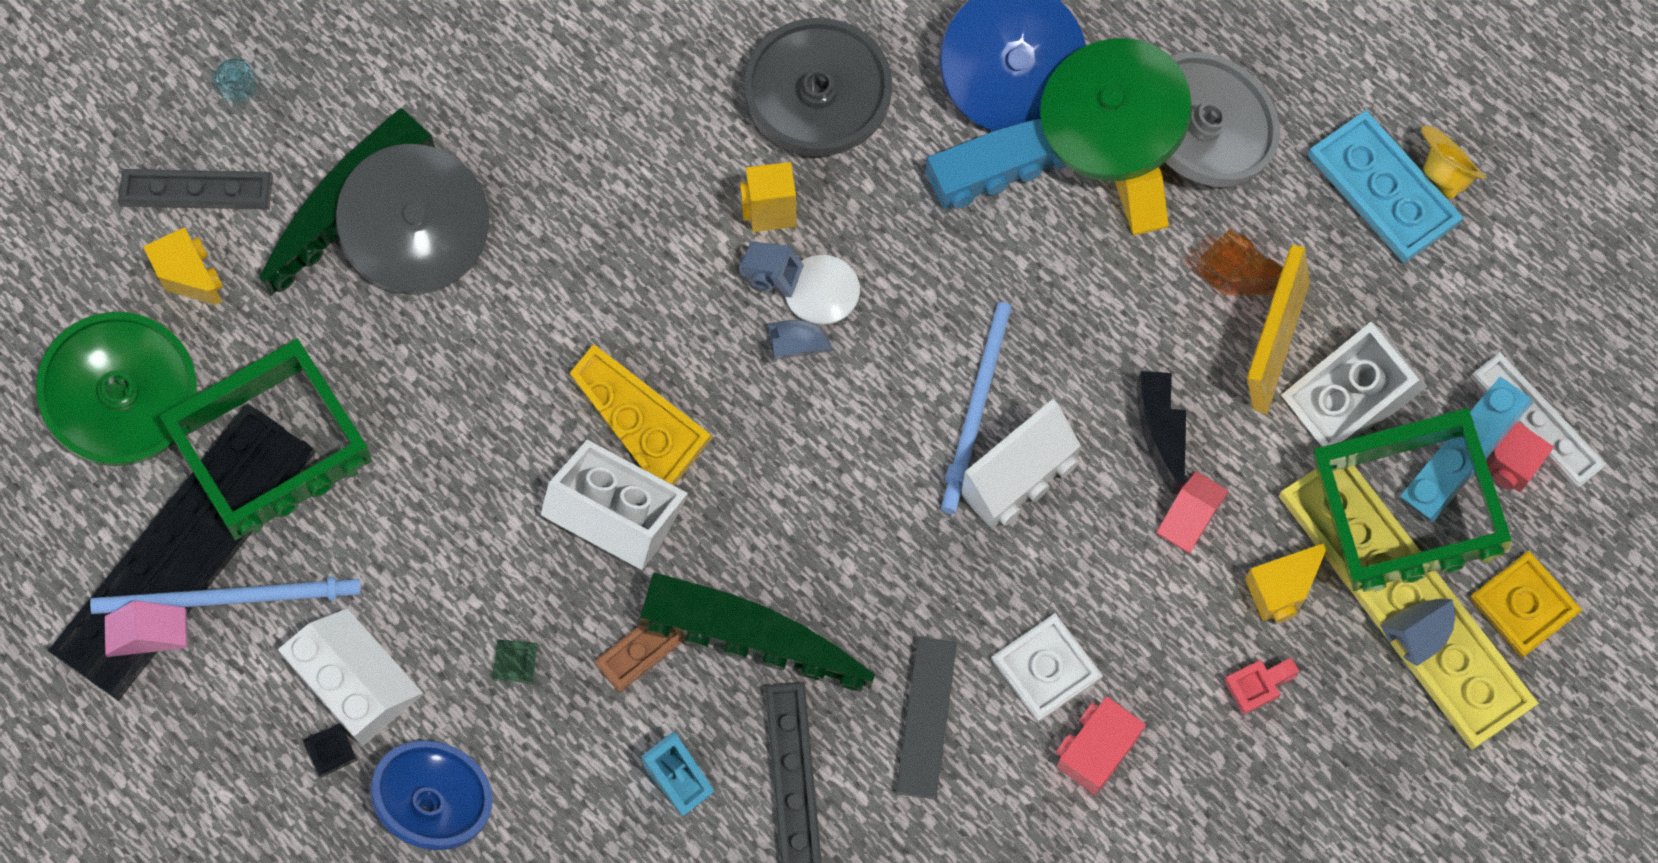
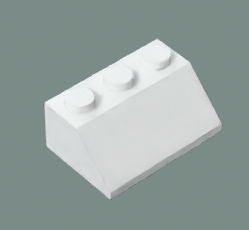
[961,399,1081,529]
[541,440,688,570]
[278,608,423,747]

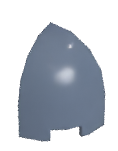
[768,320,833,360]
[1380,599,1455,666]

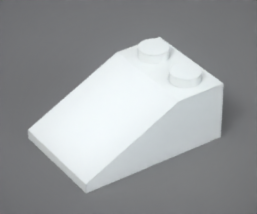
[1281,322,1428,447]

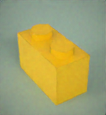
[740,162,797,232]

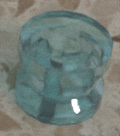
[215,59,257,103]

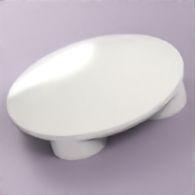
[785,255,860,327]

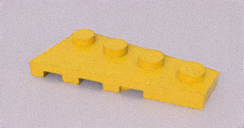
[570,344,713,485]

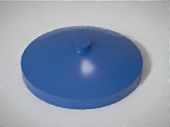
[939,0,1086,131]

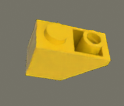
[143,227,224,305]

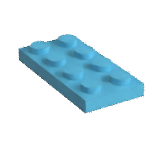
[1307,110,1464,264]

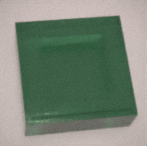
[492,640,538,684]

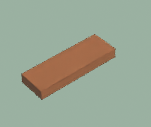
[594,625,686,693]

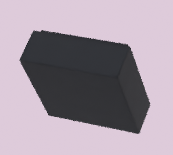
[303,723,358,778]

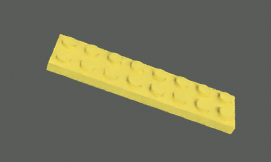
[1278,466,1539,750]

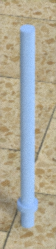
[90,577,360,614]

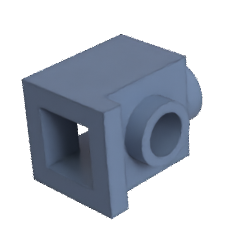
[739,241,804,297]

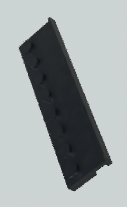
[48,404,316,701]

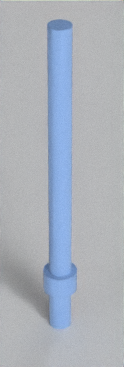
[941,302,1012,514]

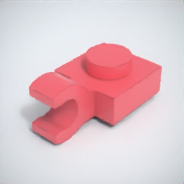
[1224,658,1300,716]

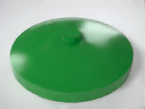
[1040,38,1192,181]
[36,312,197,466]

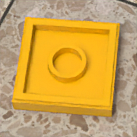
[1469,551,1582,659]

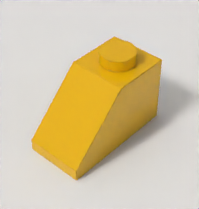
[1115,167,1169,236]
[1245,543,1326,623]

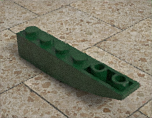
[259,108,435,296]
[640,572,875,692]

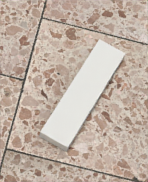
[1470,352,1607,490]

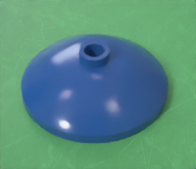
[370,740,493,850]

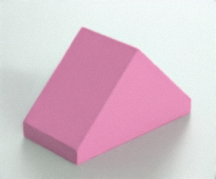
[105,600,188,657]

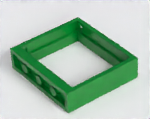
[159,338,373,541]
[1313,408,1512,592]

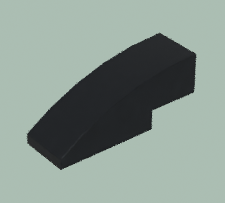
[1137,371,1186,494]

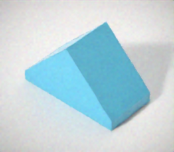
[641,731,715,816]

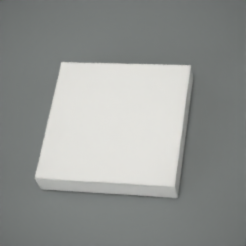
[991,613,1103,723]

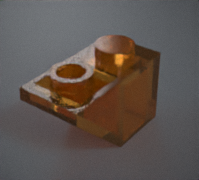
[1195,228,1282,296]

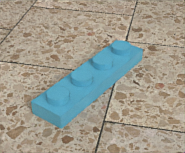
[1400,376,1534,522]

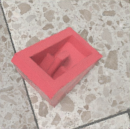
[1156,471,1229,554]

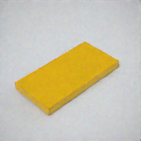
[1247,244,1310,415]

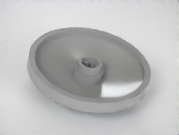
[1165,52,1280,187]

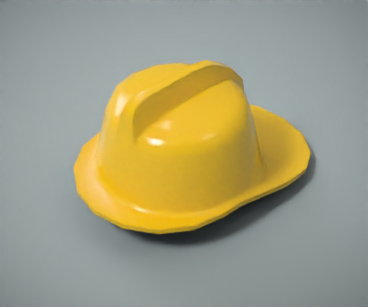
[1421,125,1487,199]

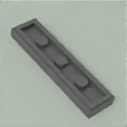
[118,169,273,210]
[896,636,957,800]

